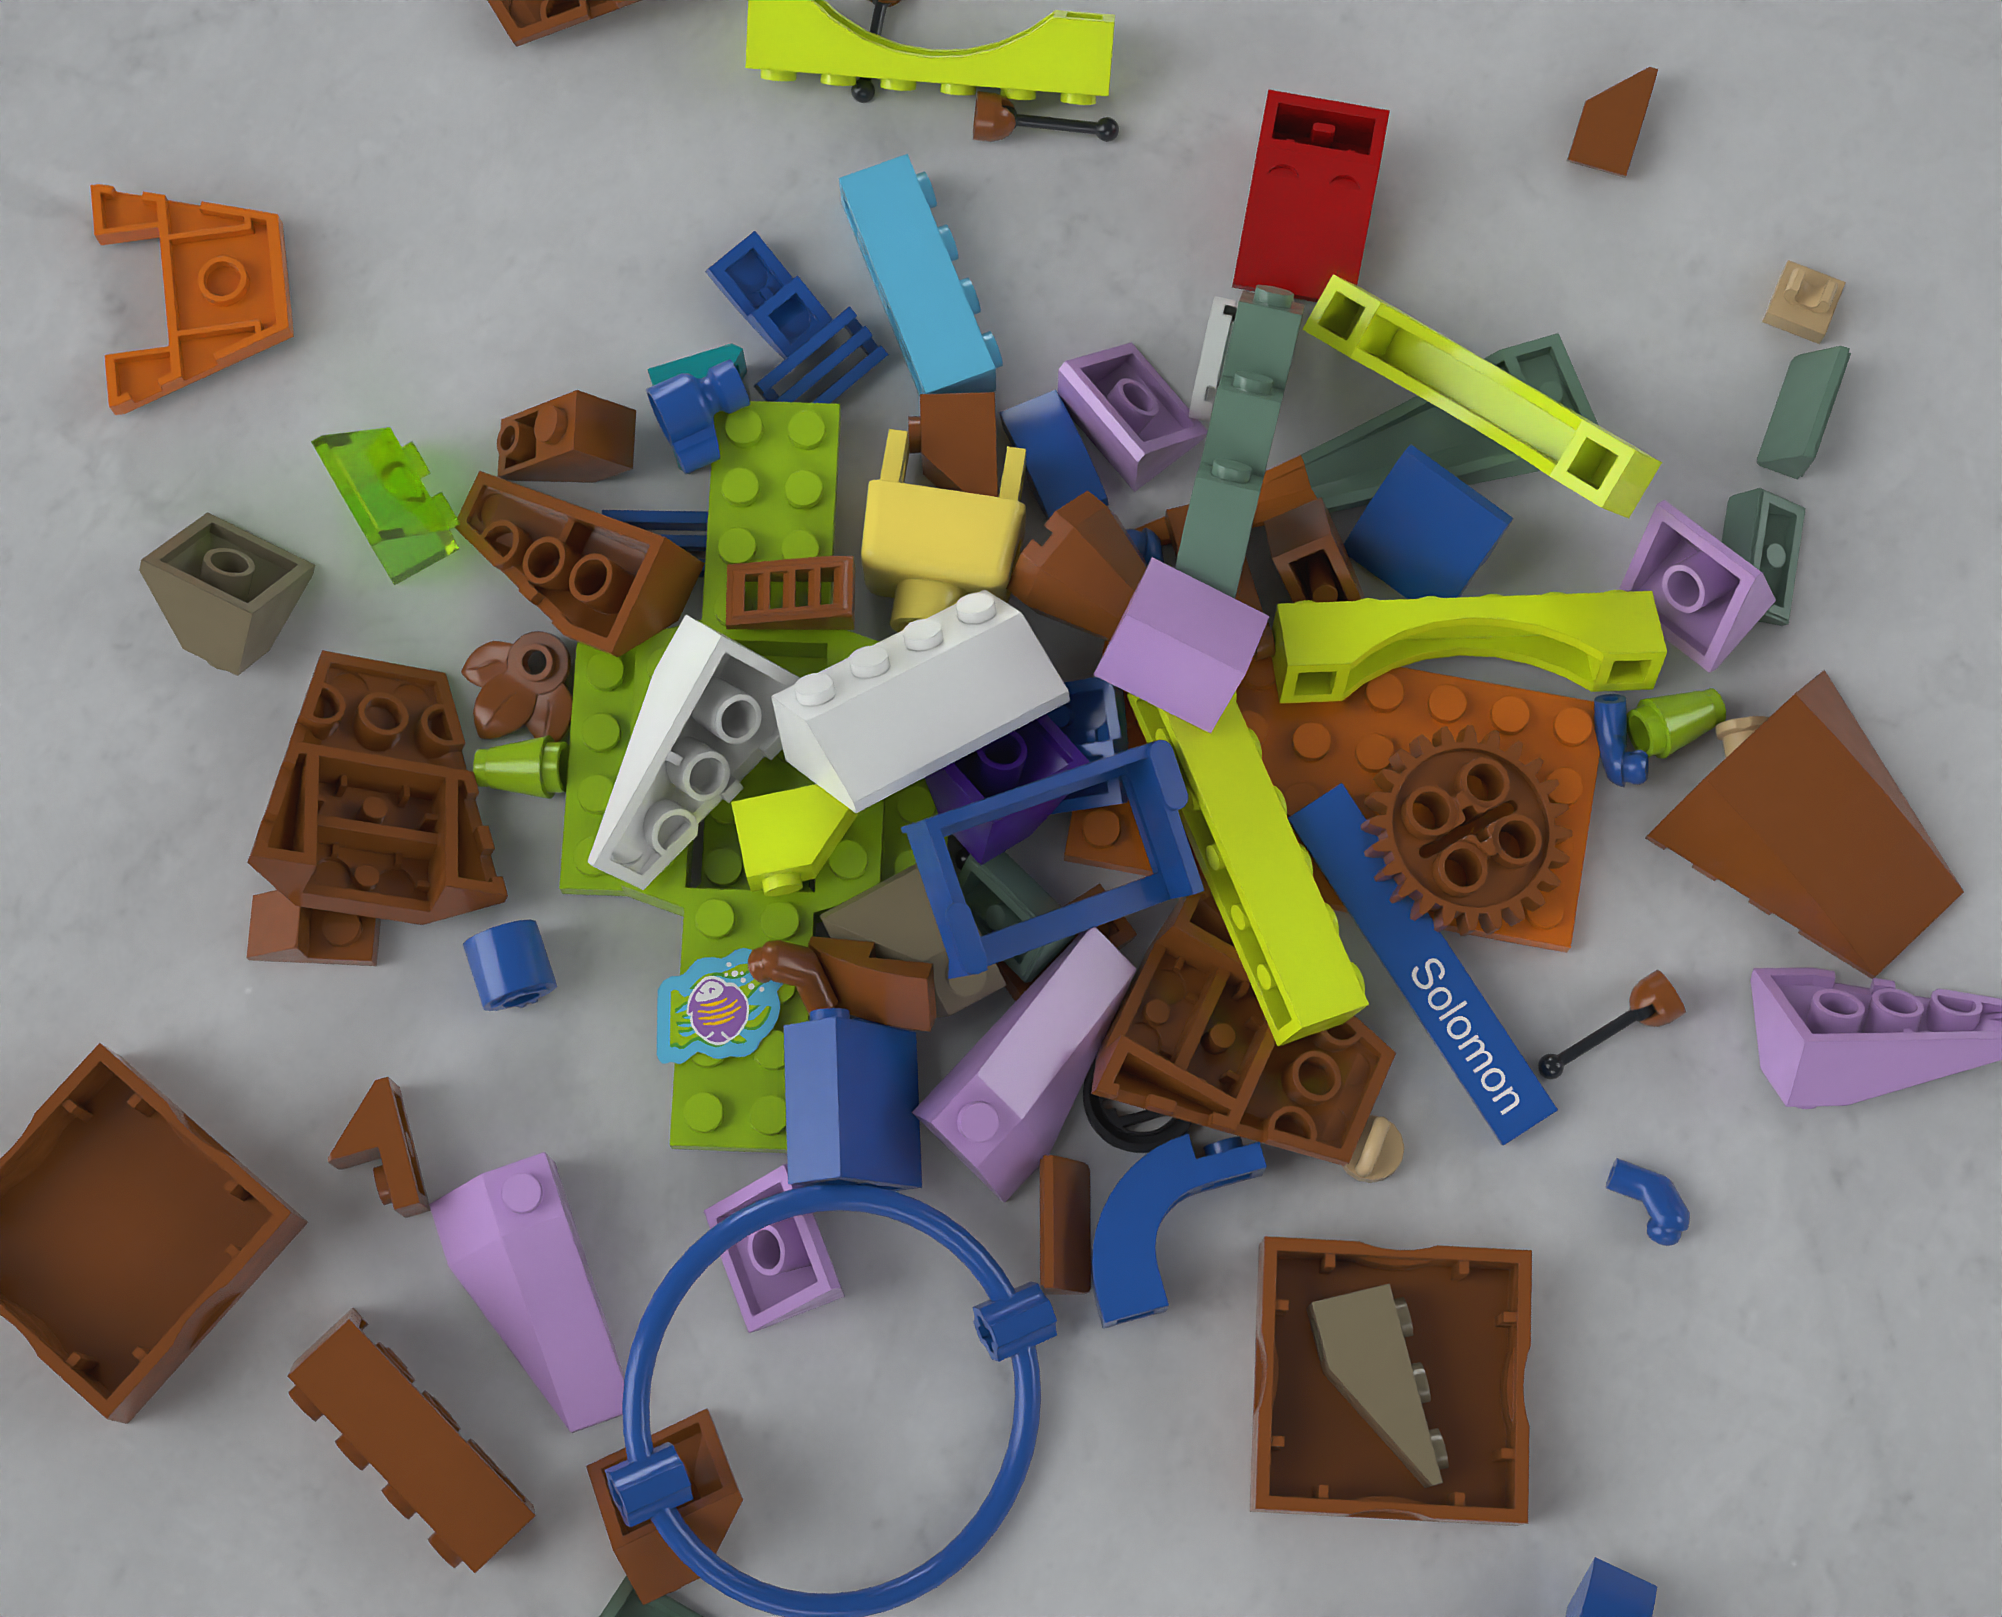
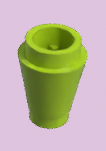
[1627,688,1726,759]
[473,735,569,799]

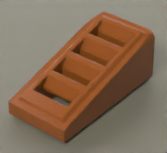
[726,556,855,630]

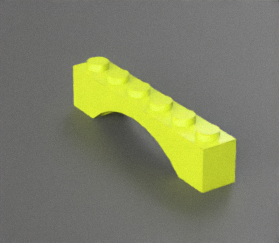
[745,0,1115,105]
[1302,274,1662,519]
[1272,590,1667,704]

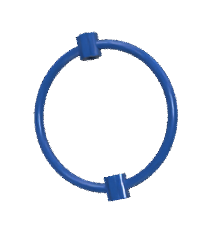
[605,1184,1057,1617]

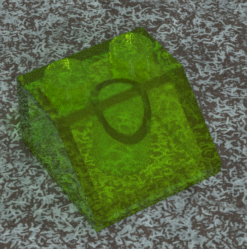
[311,427,460,585]

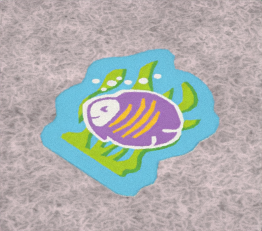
[656,948,783,1064]

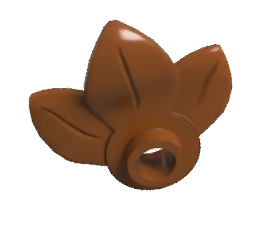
[461,631,573,742]

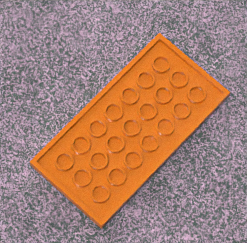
[1064,640,1600,953]

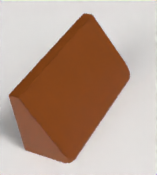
[1039,1155,1091,1295]

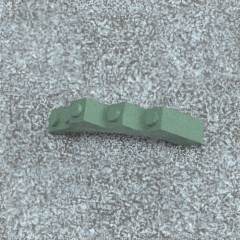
[1175,285,1305,599]

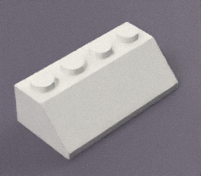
[771,589,1070,813]

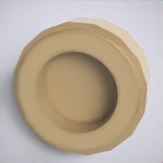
[1341,1115,1404,1183]

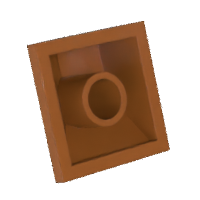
[586,1408,743,1605]

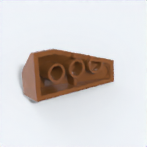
[453,471,705,657]

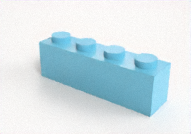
[839,154,1003,397]

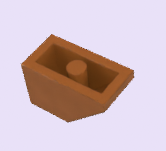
[908,392,998,497]
[1264,497,1365,603]

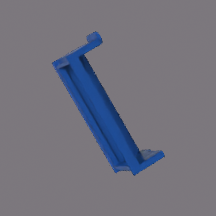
[901,740,1205,979]

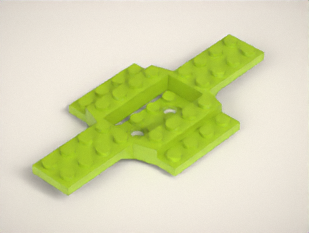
[559,401,948,1153]

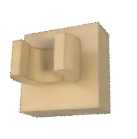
[1762,260,1846,344]

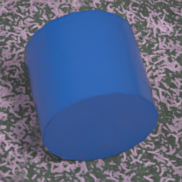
[463,919,557,1011]

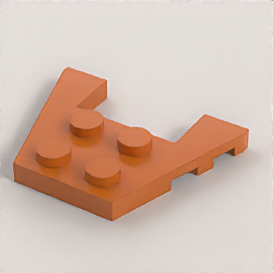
[90,184,294,415]

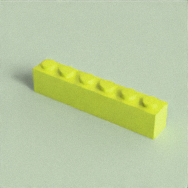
[1127,691,1369,1046]

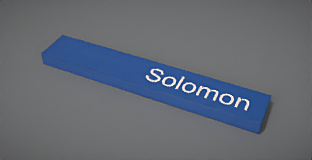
[1288,783,1558,1146]

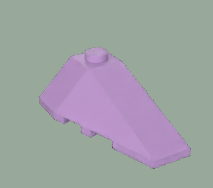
[912,927,1137,1203]
[1750,968,2002,1109]
[429,1152,625,1433]

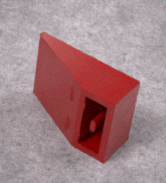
[1232,89,1390,302]

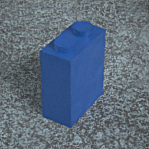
[783,1008,922,1191]

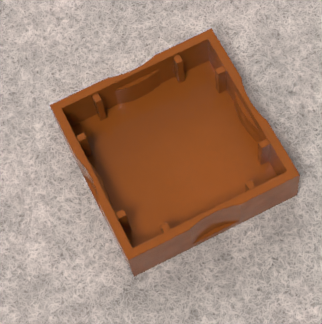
[0,1043,308,1424]
[1250,1236,1532,1526]

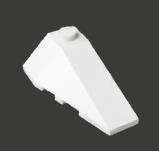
[588,615,800,890]

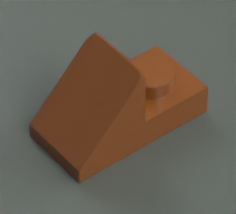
[246,890,381,966]
[328,1077,431,1218]

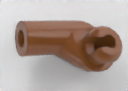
[747,940,838,1016]

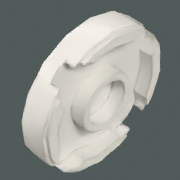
[1189,296,1238,422]

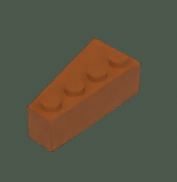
[287,1308,536,1573]

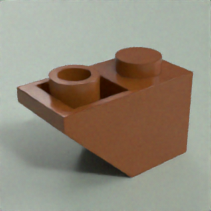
[497,390,636,483]

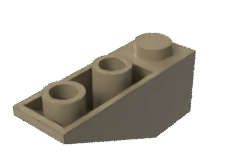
[1306,1283,1449,1488]

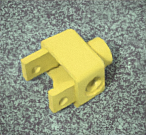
[861,429,1026,632]

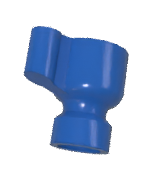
[646,359,750,474]

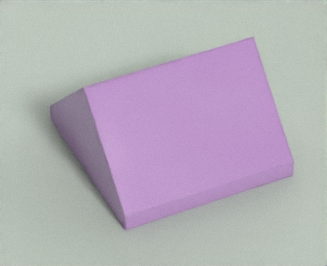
[1058,342,1208,492]
[1619,500,1776,673]
[1093,557,1269,733]
[704,1164,845,1333]

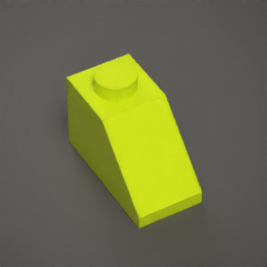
[731,784,859,896]

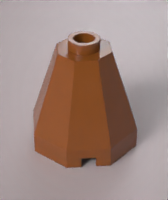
[1006,490,1148,642]

